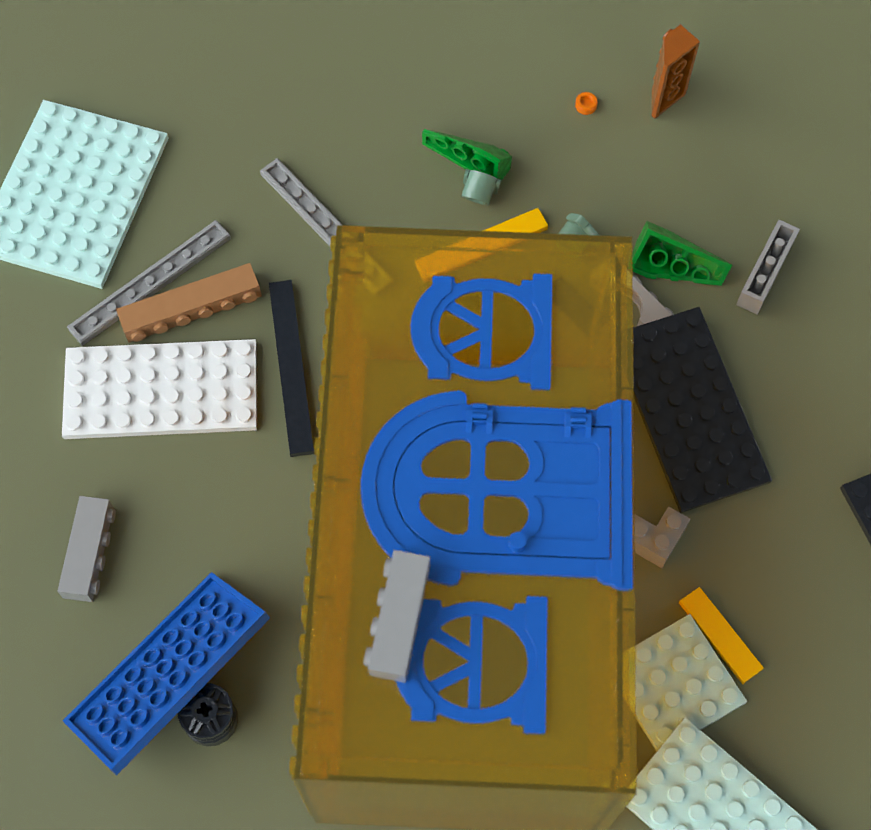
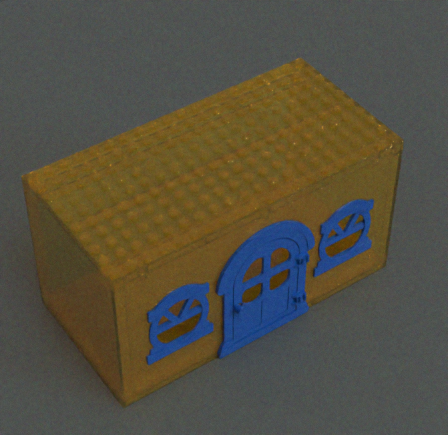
[289,225,637,830]

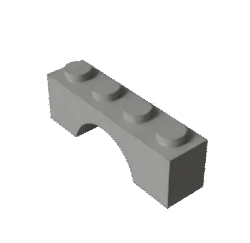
[589,255,674,326]

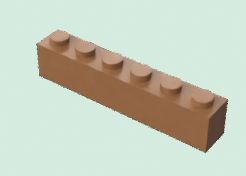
[116,263,262,343]

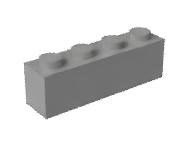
[736,220,800,315]
[57,496,116,602]
[364,550,430,683]

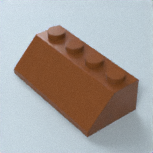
[652,24,700,119]

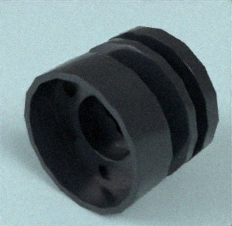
[178,683,238,747]

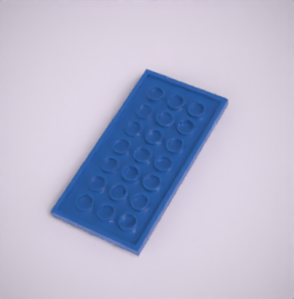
[62,572,270,775]

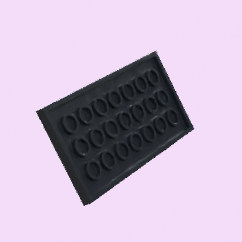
[610,306,772,513]

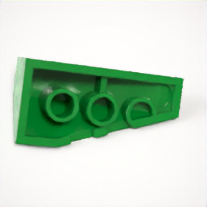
[422,129,512,181]
[627,221,732,286]

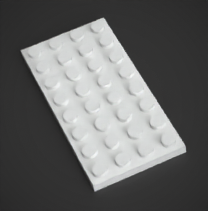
[62,339,257,439]

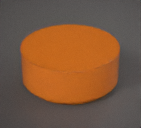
[575,92,598,115]

